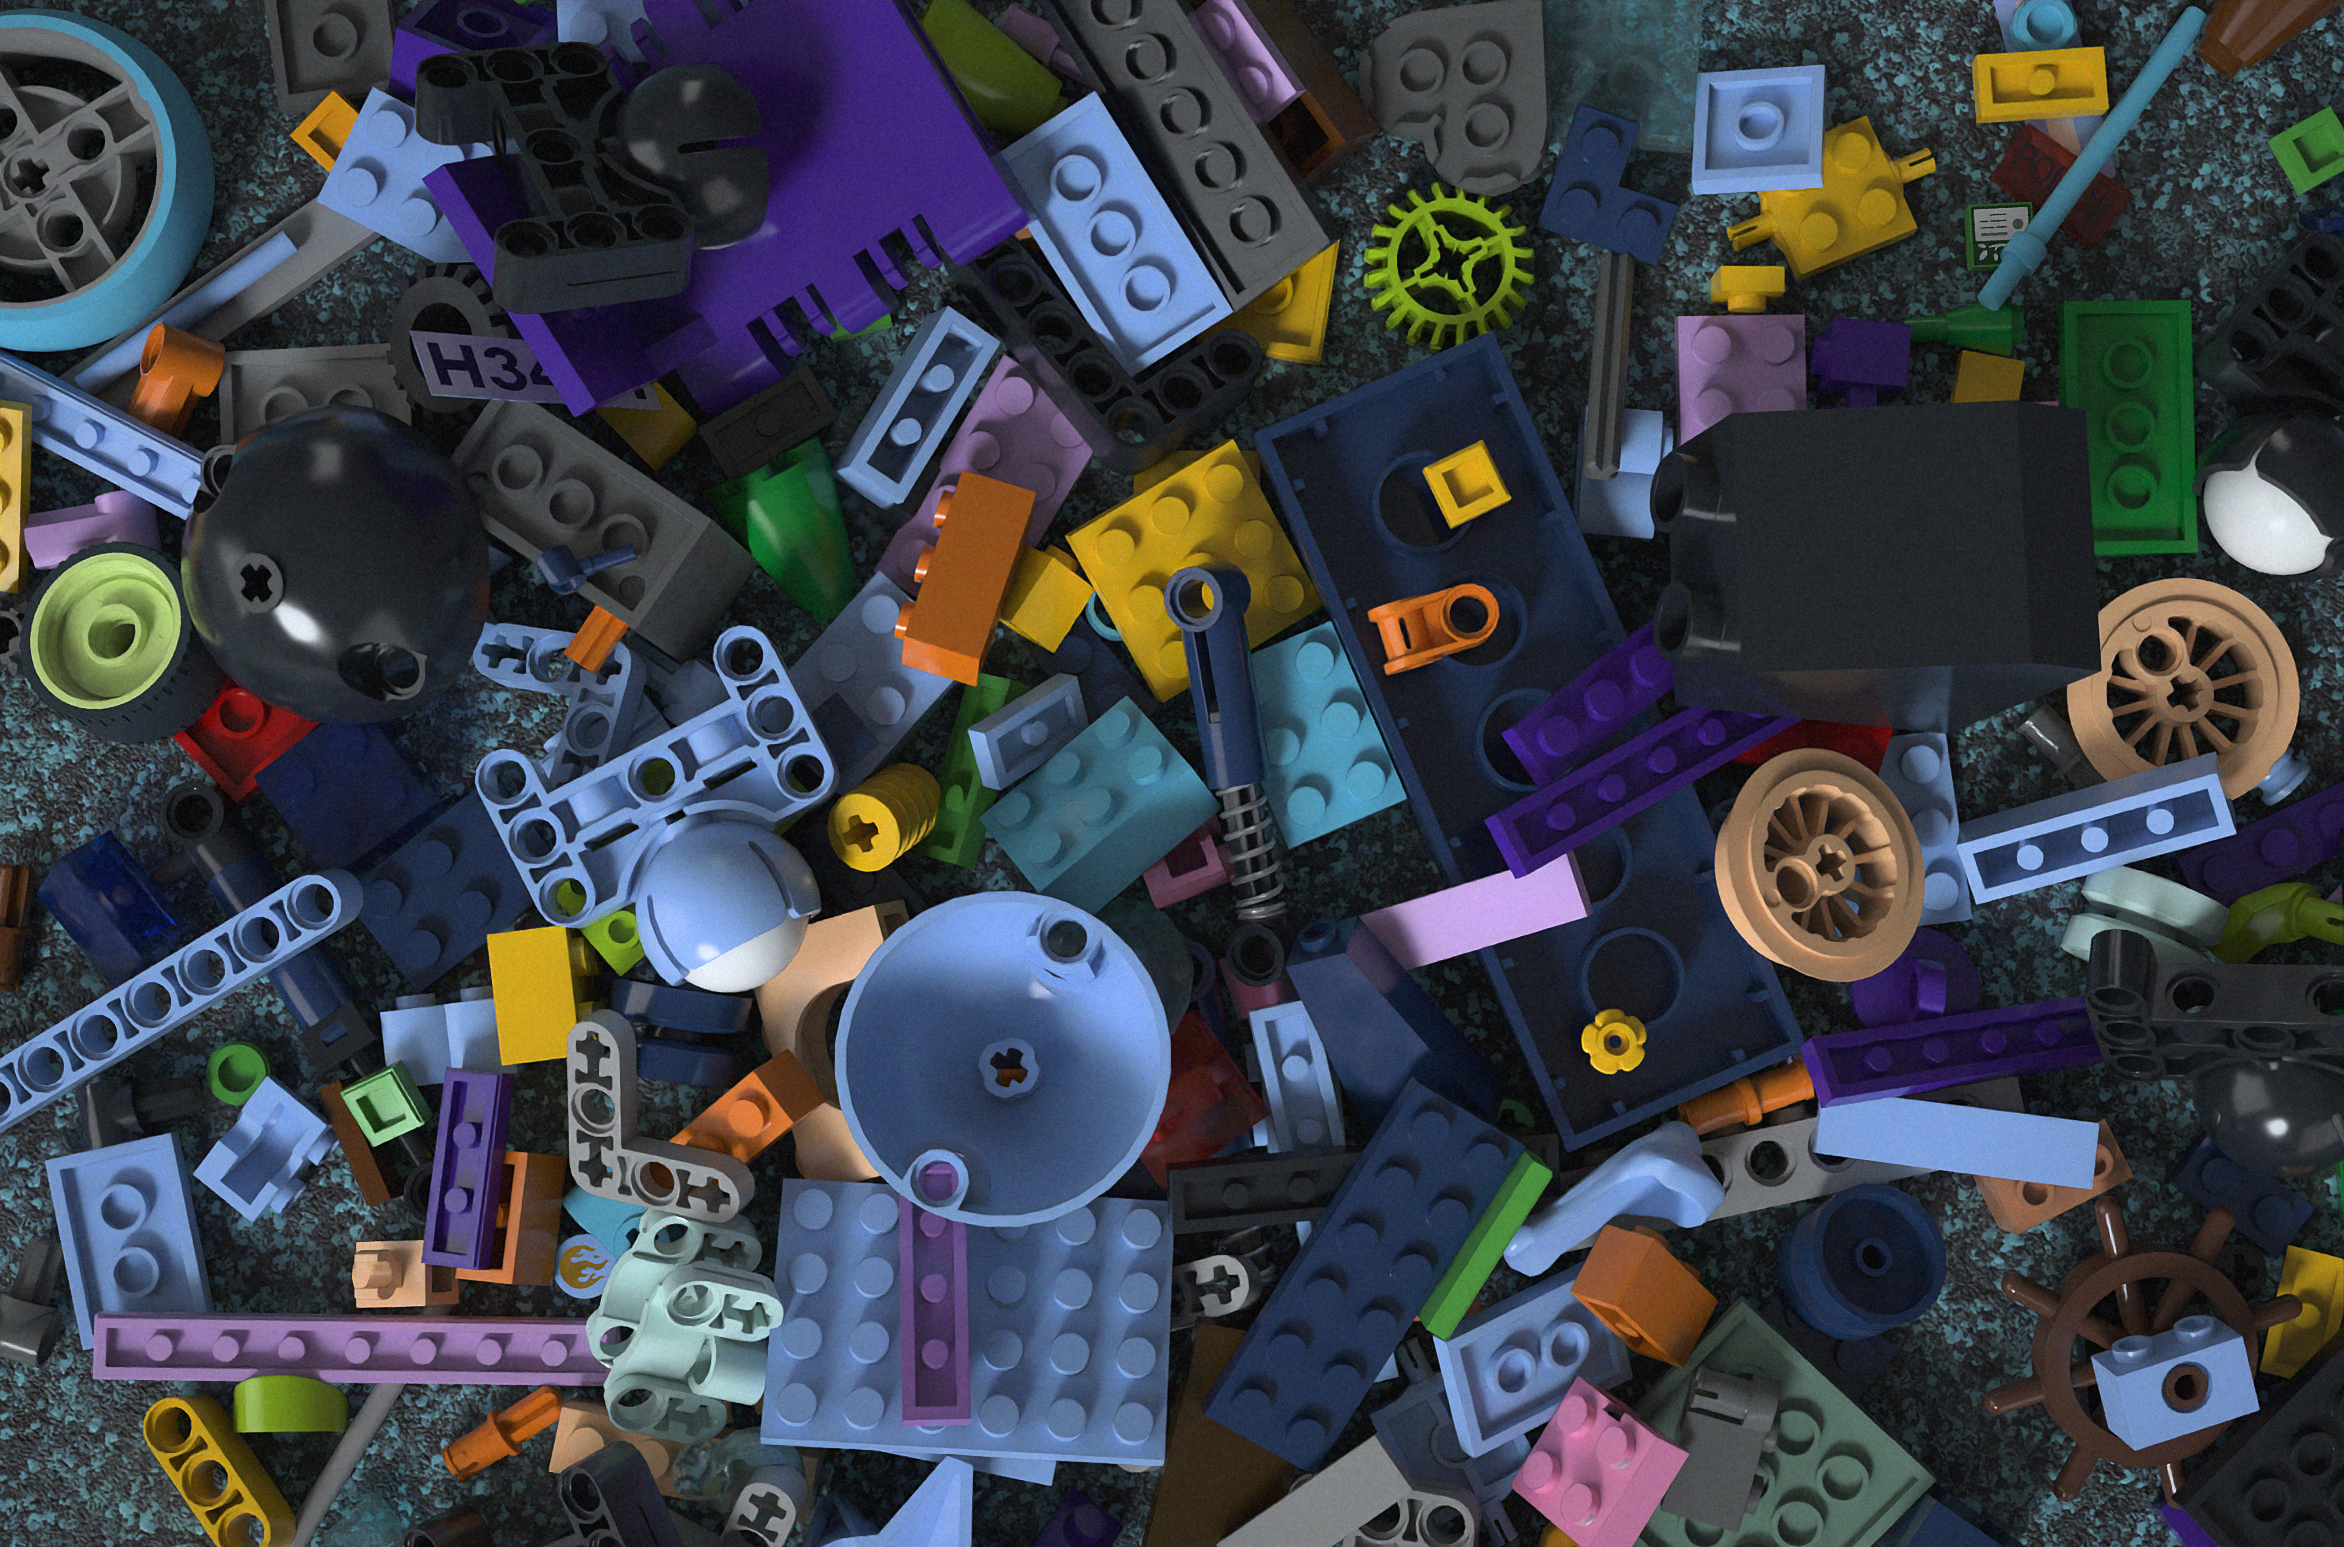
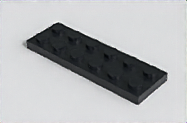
[1035,0,1341,312]

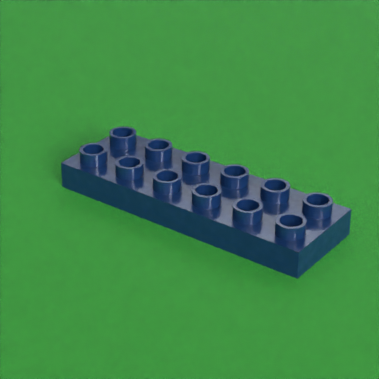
[1252,330,1806,1152]

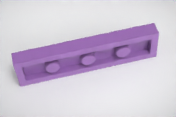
[899,1157,971,1427]

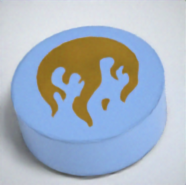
[554,1232,618,1299]

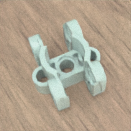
[585,1208,784,1444]

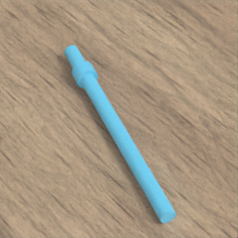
[1977,6,2207,311]

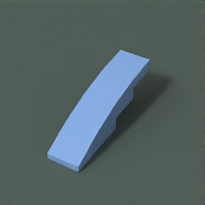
[1813,1097,2099,1189]

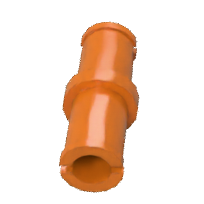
[1677,1059,1814,1137]

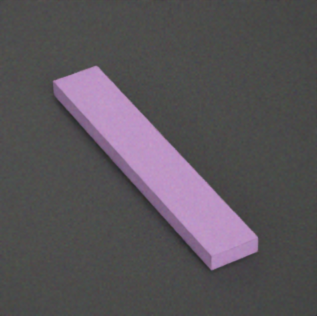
[1218,850,1594,1021]

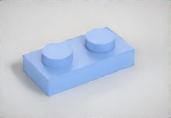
[967,672,1089,791]

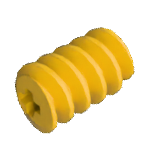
[827,762,941,872]

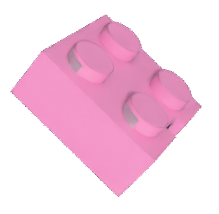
[1510,1376,1690,1547]

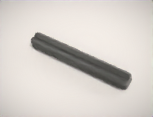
[1583,251,1635,481]

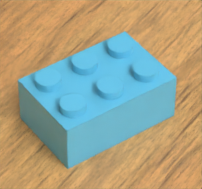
[1251,621,1408,852]
[978,695,1222,932]

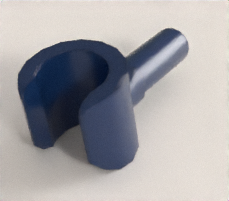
[536,543,637,595]

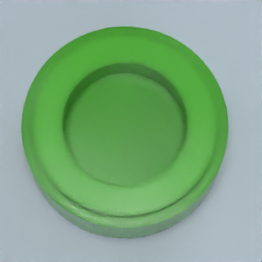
[206,1040,276,1105]

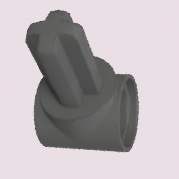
[0,1236,64,1368]

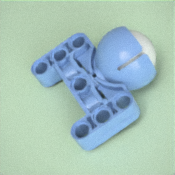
[475,625,840,992]

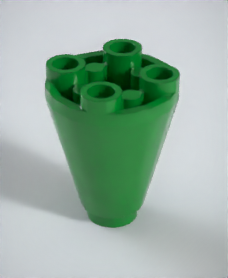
[705,436,858,624]

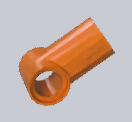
[124,322,225,440]

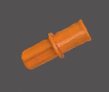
[442,1385,566,1483]

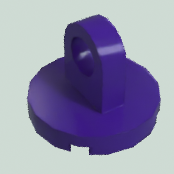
[1848,926,1980,1029]

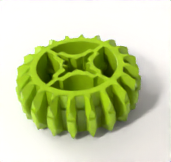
[1363,182,1534,353]

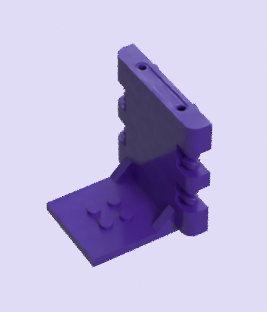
[422,0,1041,419]

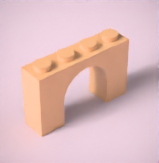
[752,899,909,1182]

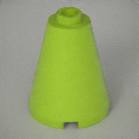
[920,0,1068,137]

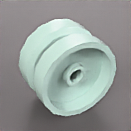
[2060,865,2231,963]

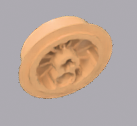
[2067,578,2300,800]
[1715,748,1925,982]

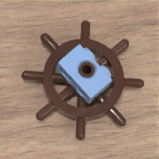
[1984,1196,2303,1510]

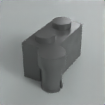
[1660,1365,1781,1533]

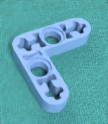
[473,623,647,790]

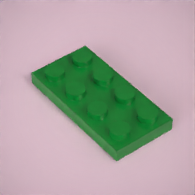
[2057,300,2198,557]

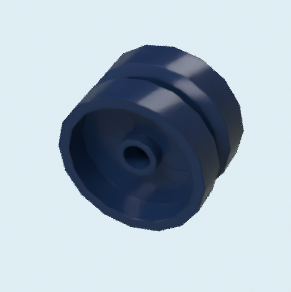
[598,976,754,1089]
[1777,1183,1947,1341]

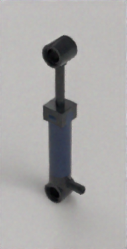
[143,781,435,1223]

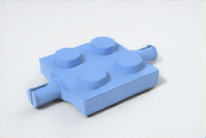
[1368,1337,1532,1547]

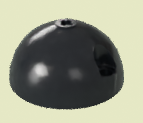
[181,403,491,725]

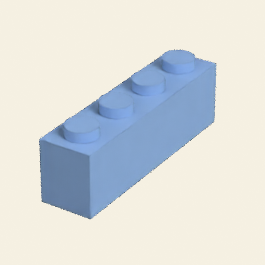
[1956,751,2237,905]

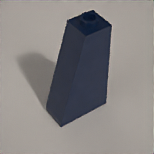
[1285,916,1505,1141]

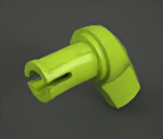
[2205,882,2344,964]

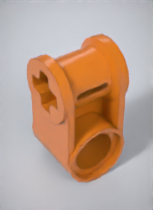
[1367,583,1499,675]

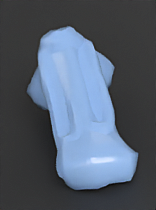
[1503,1121,1726,1277]

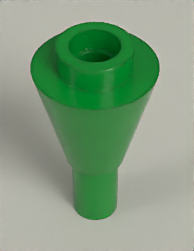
[1904,295,2024,357]

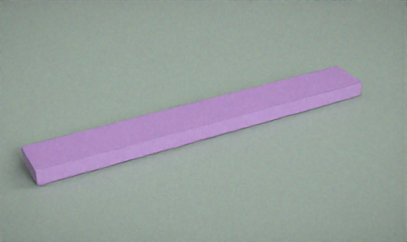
[93,1311,622,1386]

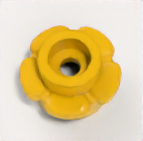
[1581,1009,1647,1074]

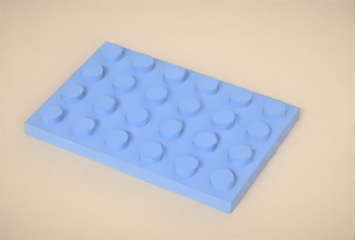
[760,1178,1173,1466]

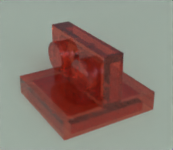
[1139,1008,1270,1190]

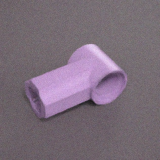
[24,490,163,570]

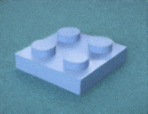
[1692,65,1827,195]

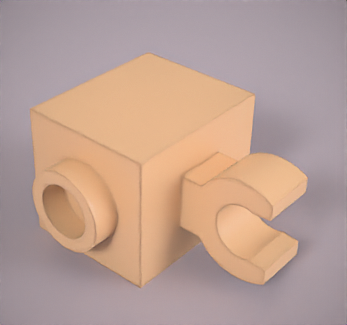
[352,1240,459,1308]

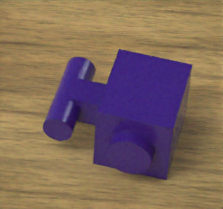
[1810,317,1912,409]

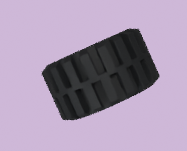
[385,262,536,426]

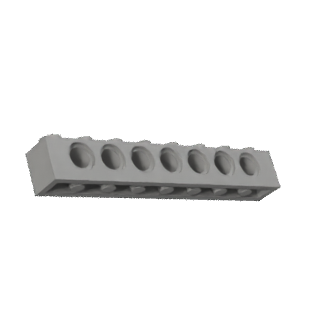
[1527,1077,2025,1253]

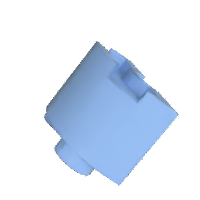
[193,1075,340,1223]

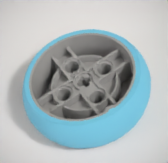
[0,8,215,352]

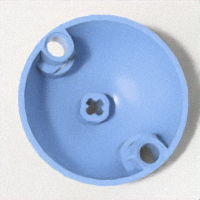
[835,891,1171,1227]

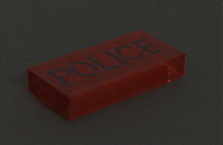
[1987,122,2133,250]

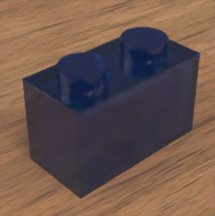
[36,830,191,989]

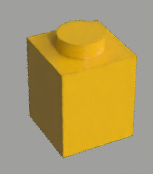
[999,544,1095,653]

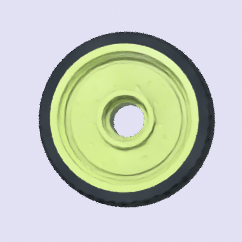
[19,541,229,744]

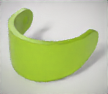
[232,1375,350,1433]

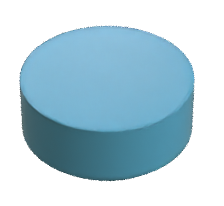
[2009,0,2077,52]

